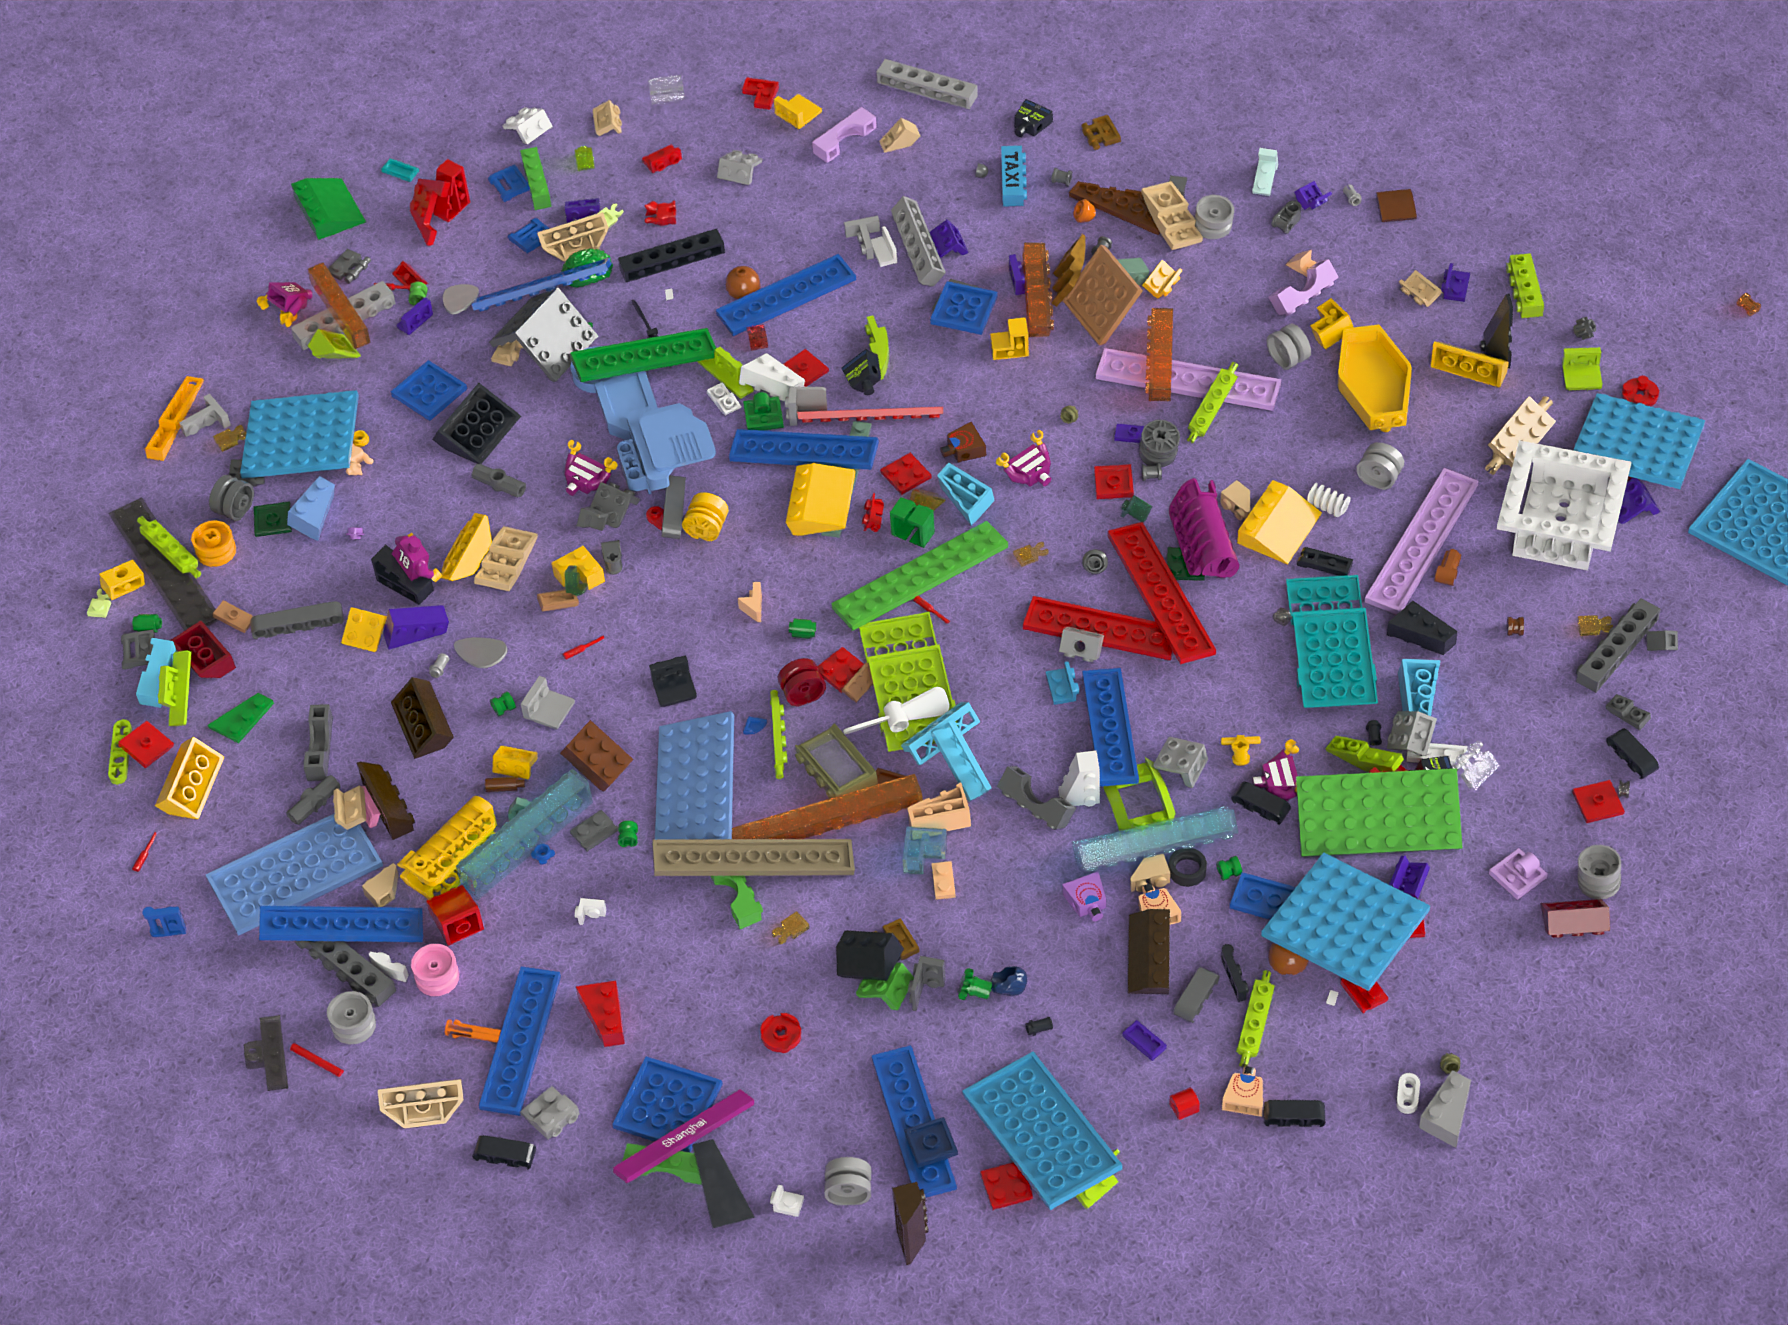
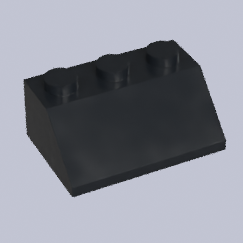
[836,930,904,981]

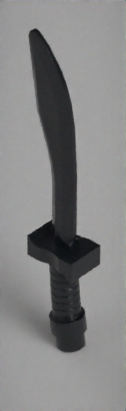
[632,299,658,338]

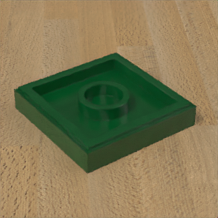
[253,501,292,537]

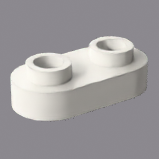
[1396,1073,1420,1114]

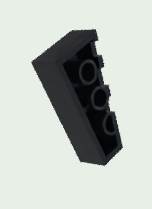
[692,1139,755,1229]

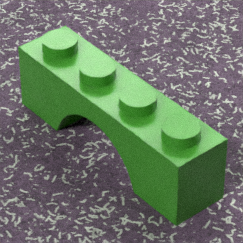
[520,147,552,210]
[710,876,763,929]
[622,1143,702,1185]

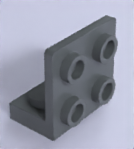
[908,956,946,1011]

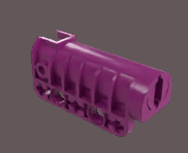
[1169,478,1239,578]

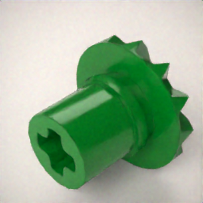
[958,968,992,1001]

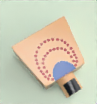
[1138,884,1181,925]
[1222,1066,1263,1117]

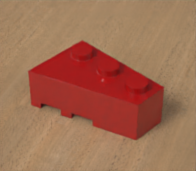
[433,159,470,223]
[576,980,625,1047]

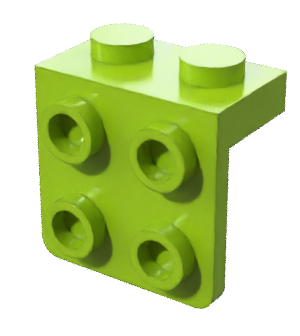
[1562,347,1603,390]

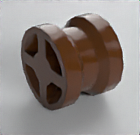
[1507,617,1524,636]

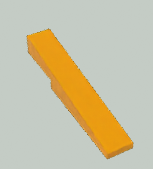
[145,376,204,461]

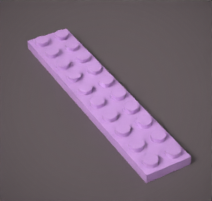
[1096,348,1281,411]
[1365,468,1478,615]

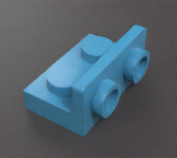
[1046,661,1079,705]

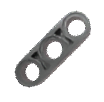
[1174,967,1220,1023]

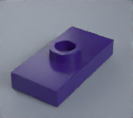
[1114,424,1145,443]
[1122,1020,1167,1061]

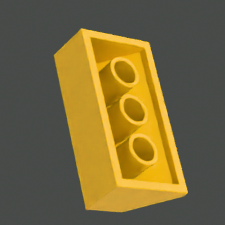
[1431,341,1508,388]
[155,737,224,819]

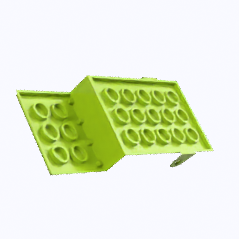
[859,612,958,752]

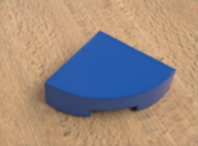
[743,716,767,735]

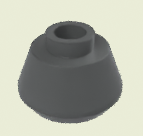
[1082,549,1108,574]

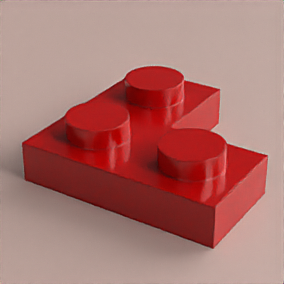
[742,77,779,110]

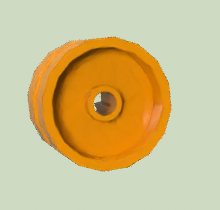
[191,520,236,567]

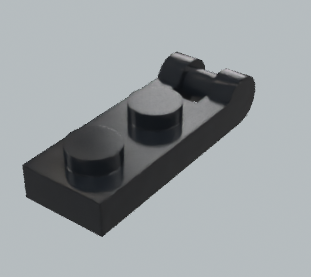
[1297,547,1353,576]
[1221,944,1249,1002]

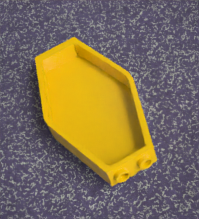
[1338,324,1412,432]

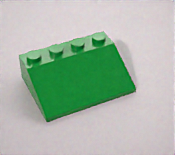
[291,178,366,240]

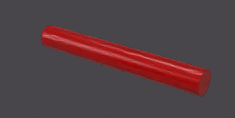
[290,1043,344,1077]

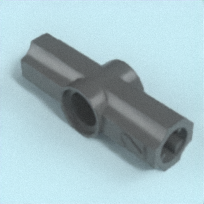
[471,464,526,498]
[286,775,341,825]

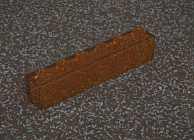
[1022,242,1054,337]
[307,262,371,349]
[1145,308,1173,401]

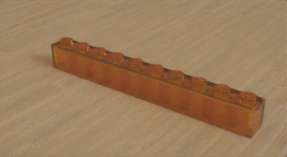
[732,774,923,839]

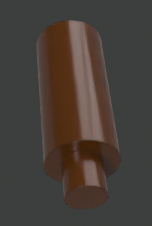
[485,777,525,792]

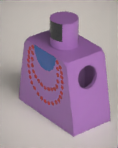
[1062,872,1106,921]

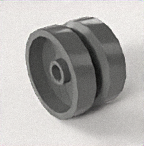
[209,475,254,521]

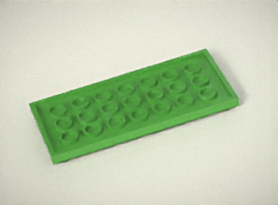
[1296,768,1463,857]

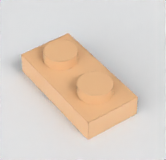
[932,861,956,900]

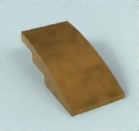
[1051,233,1086,307]

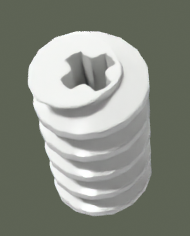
[1307,482,1350,517]

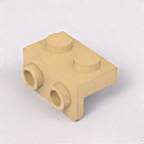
[1399,270,1442,307]

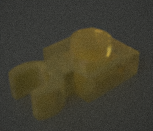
[213,425,247,452]
[1013,542,1049,567]
[1577,615,1613,636]
[772,911,809,945]

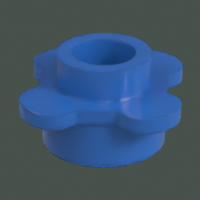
[531,844,555,865]

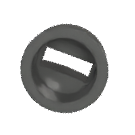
[975,163,988,178]

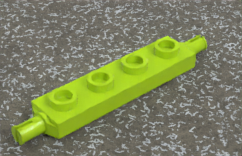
[1187,362,1238,443]
[137,516,201,578]
[770,690,788,779]
[1236,970,1275,1067]

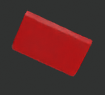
[392,261,428,291]

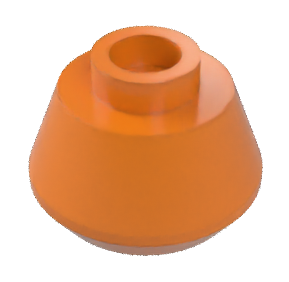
[1073,199,1096,223]

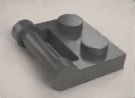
[121,630,155,670]

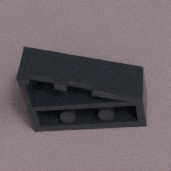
[371,544,434,605]
[1387,601,1458,655]

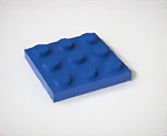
[930,281,998,335]
[391,360,467,421]

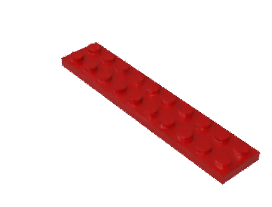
[1107,522,1216,665]

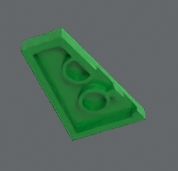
[208,693,274,744]

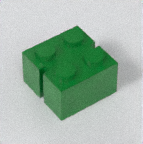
[890,497,935,548]

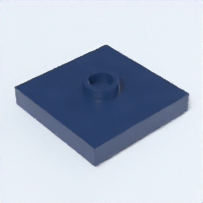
[904,1117,958,1168]

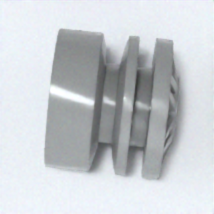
[1578,845,1621,899]

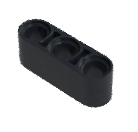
[1606,728,1659,779]
[1231,782,1291,825]
[1264,1100,1326,1127]
[472,1135,537,1170]

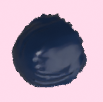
[991,966,1028,996]

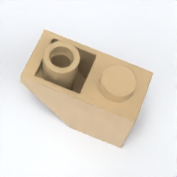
[879,118,920,153]
[1220,480,1250,521]
[1130,854,1170,892]
[362,863,399,907]

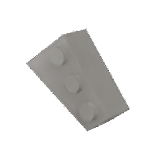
[1419,1070,1471,1148]

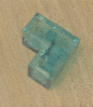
[902,827,947,874]

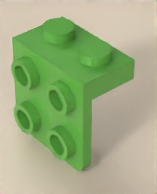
[856,963,914,1010]

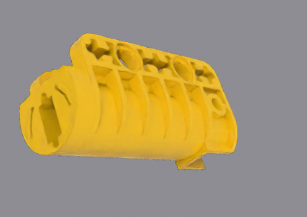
[397,796,500,899]

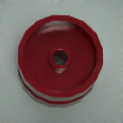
[777,658,826,707]

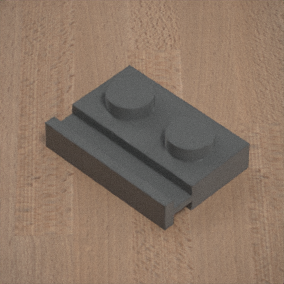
[570,810,618,852]

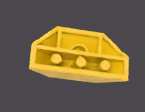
[441,513,492,581]

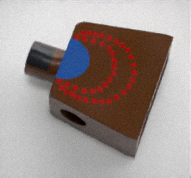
[940,421,986,462]

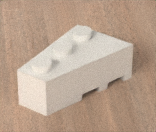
[1058,751,1100,807]

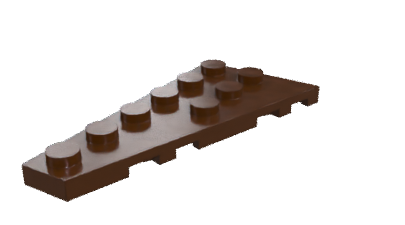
[1069,181,1186,235]

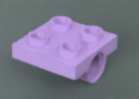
[1489,848,1547,900]

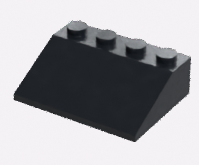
[432,383,521,464]

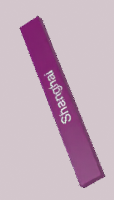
[613,1089,754,1183]

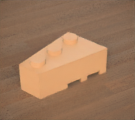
[907,783,971,838]

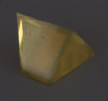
[910,489,946,511]

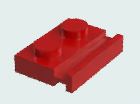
[1340,978,1389,1014]

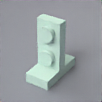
[1252,148,1278,196]

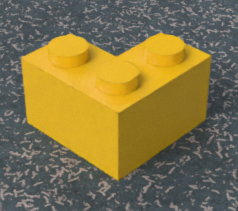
[1310,298,1354,349]
[990,317,1029,360]
[551,546,605,590]

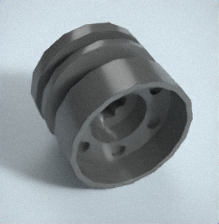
[1139,420,1180,467]

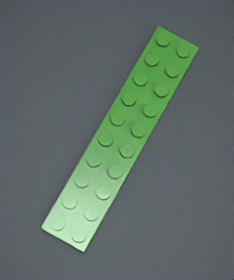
[831,521,1008,631]

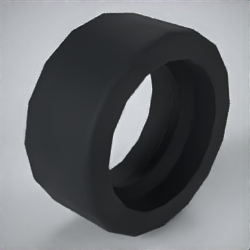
[1169,847,1207,887]

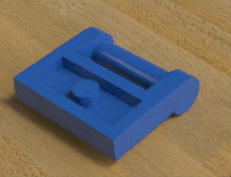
[488,164,530,202]
[508,217,550,254]
[142,906,186,937]

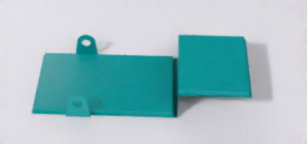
[1286,575,1378,708]

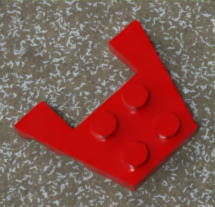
[410,178,450,246]

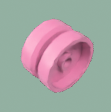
[411,944,459,996]

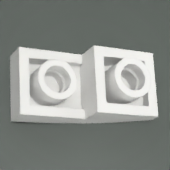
[707,382,741,415]
[369,952,408,982]

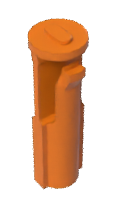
[445,1019,501,1043]

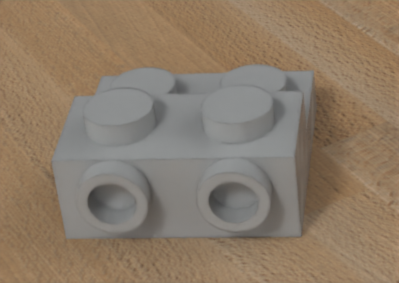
[520,1086,579,1140]

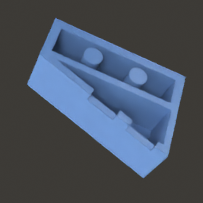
[287,476,335,541]

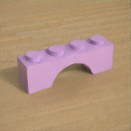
[812,107,877,163]
[1269,259,1339,316]

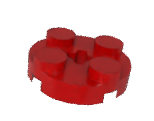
[1622,375,1660,407]
[761,1013,802,1053]

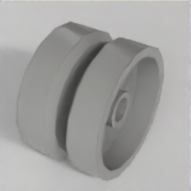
[1195,195,1234,239]
[1267,323,1311,370]
[1357,442,1404,490]
[327,991,376,1045]
[824,1157,871,1205]

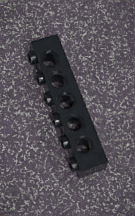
[618,228,725,283]

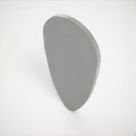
[443,284,479,314]
[454,637,507,668]

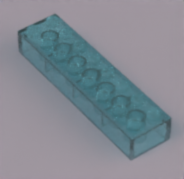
[456,768,593,901]
[1072,806,1239,871]

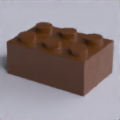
[560,720,634,792]

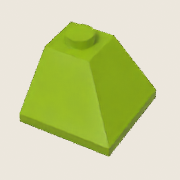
[307,329,361,359]

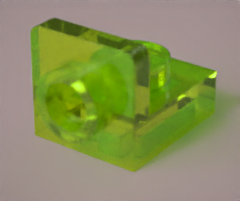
[575,146,595,171]

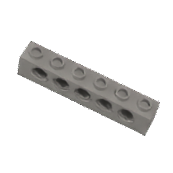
[877,59,978,109]
[891,196,946,287]
[291,281,396,351]

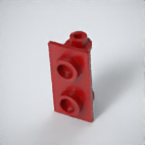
[862,493,884,532]

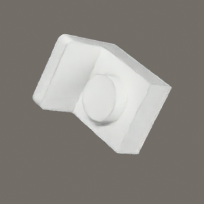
[575,898,606,925]
[770,1185,804,1217]

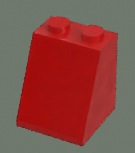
[426,885,484,946]

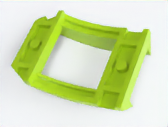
[1103,757,1176,838]

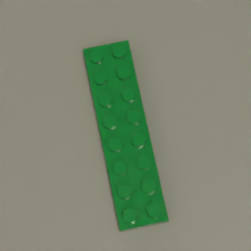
[570,328,716,382]

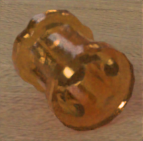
[1737,293,1761,316]

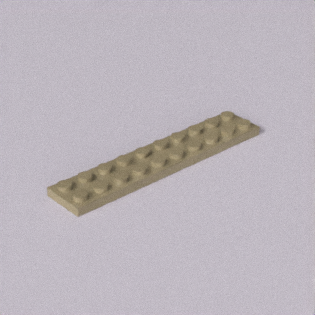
[652,839,855,876]

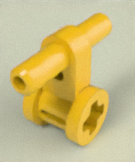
[1221,735,1261,766]

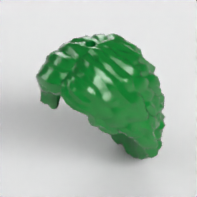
[561,248,613,288]

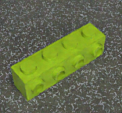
[1506,253,1544,318]

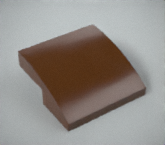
[1376,189,1417,222]

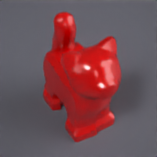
[644,201,676,226]

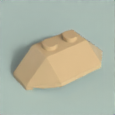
[537,212,609,262]
[378,1079,464,1128]

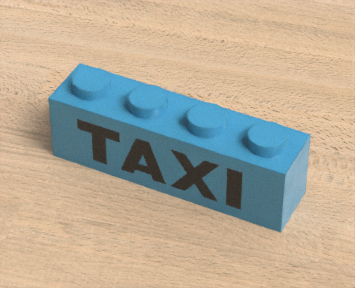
[1001,145,1027,207]

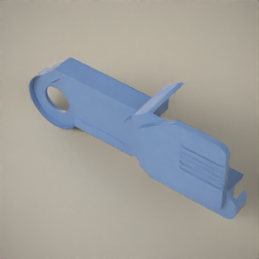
[571,346,716,494]

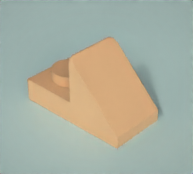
[1286,250,1316,277]
[738,582,762,622]

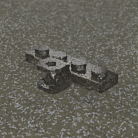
[244,1015,288,1091]

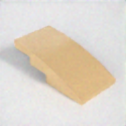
[1141,181,1203,250]
[474,526,538,591]

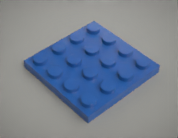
[612,1056,723,1153]

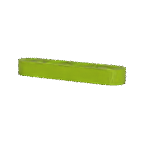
[108,719,132,785]

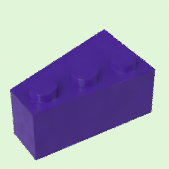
[383,605,449,650]

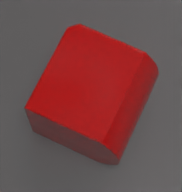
[1169,1087,1200,1120]

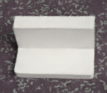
[871,226,897,267]

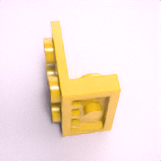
[774,94,822,129]
[341,607,387,652]

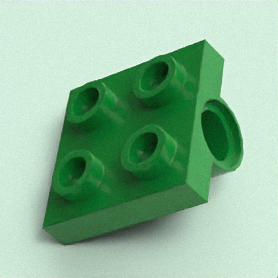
[743,392,784,431]

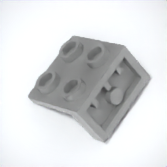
[521,676,575,730]
[1387,711,1437,756]
[1153,737,1208,788]

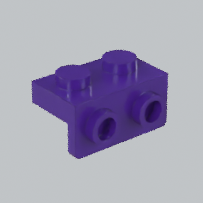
[1294,181,1332,210]
[1389,855,1430,899]

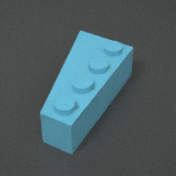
[1398,659,1441,716]

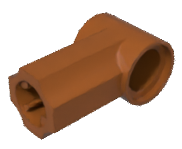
[1435,549,1462,586]

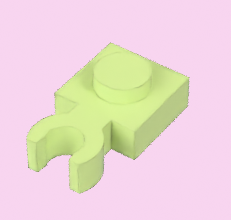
[599,203,624,228]
[87,589,111,618]

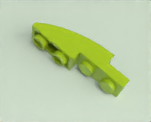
[864,316,889,380]
[1325,735,1404,772]

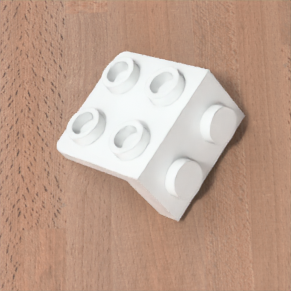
[503,107,552,144]

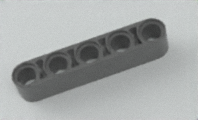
[661,475,686,539]
[250,601,344,640]

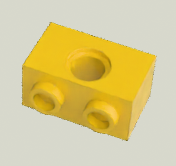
[99,559,145,600]

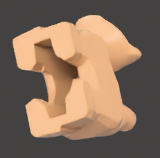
[346,444,373,476]

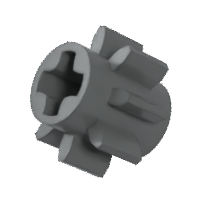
[1573,317,1596,340]

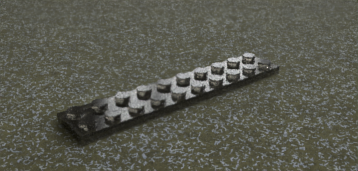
[109,497,220,631]

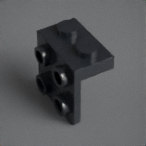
[649,655,697,707]

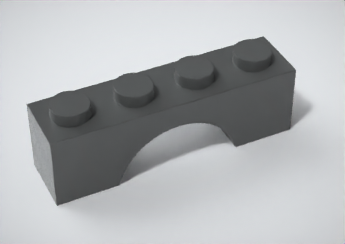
[303,704,333,781]
[996,766,1076,830]

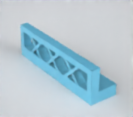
[901,702,980,765]
[931,719,991,802]

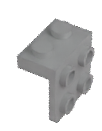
[717,150,762,185]
[785,386,827,426]

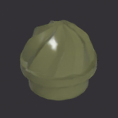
[1060,405,1079,424]
[1440,1053,1461,1074]

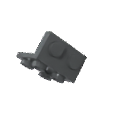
[590,482,640,528]

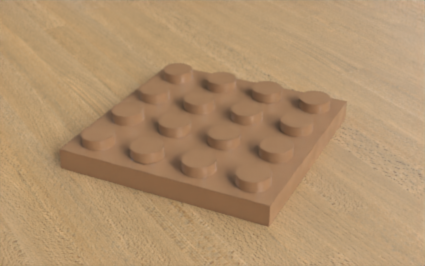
[1062,245,1143,346]

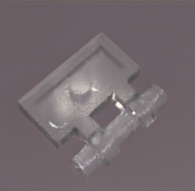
[648,75,685,105]
[1452,740,1500,791]

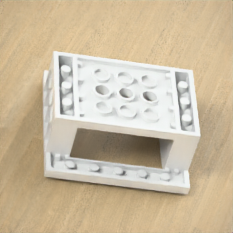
[1497,440,1631,570]

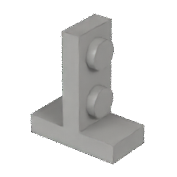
[844,216,880,260]
[179,394,231,437]

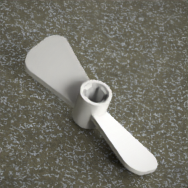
[843,687,949,734]

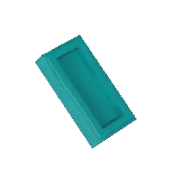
[381,158,419,182]

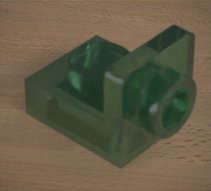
[1120,495,1153,523]
[565,565,588,596]

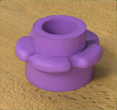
[346,528,365,539]

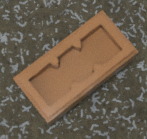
[537,589,579,612]
[213,600,253,633]
[842,662,873,703]

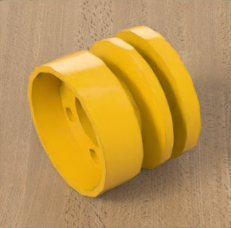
[682,492,729,541]

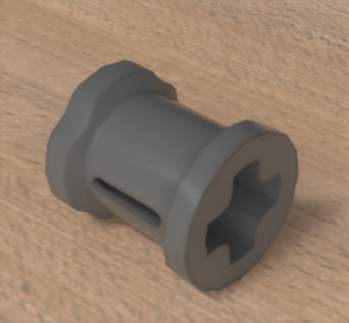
[1051,168,1072,186]
[1091,236,1112,255]
[1142,463,1162,481]

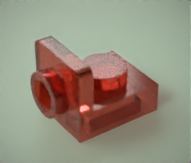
[746,324,768,351]

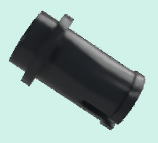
[1366,720,1382,745]
[1025,1016,1053,1036]

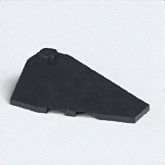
[1480,293,1513,369]

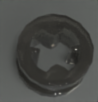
[1273,607,1292,627]
[1618,780,1630,799]

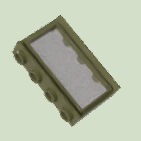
[795,723,878,806]

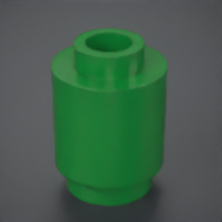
[132,614,162,633]
[789,618,816,639]

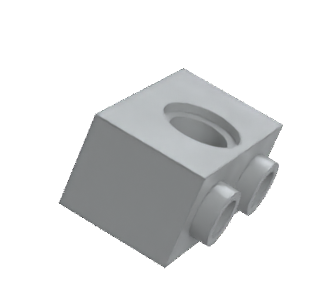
[1059,627,1104,662]

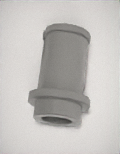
[1343,185,1361,206]
[429,653,449,678]

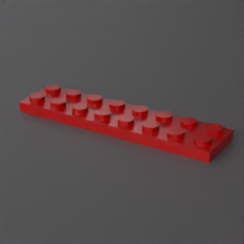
[1023,596,1173,661]

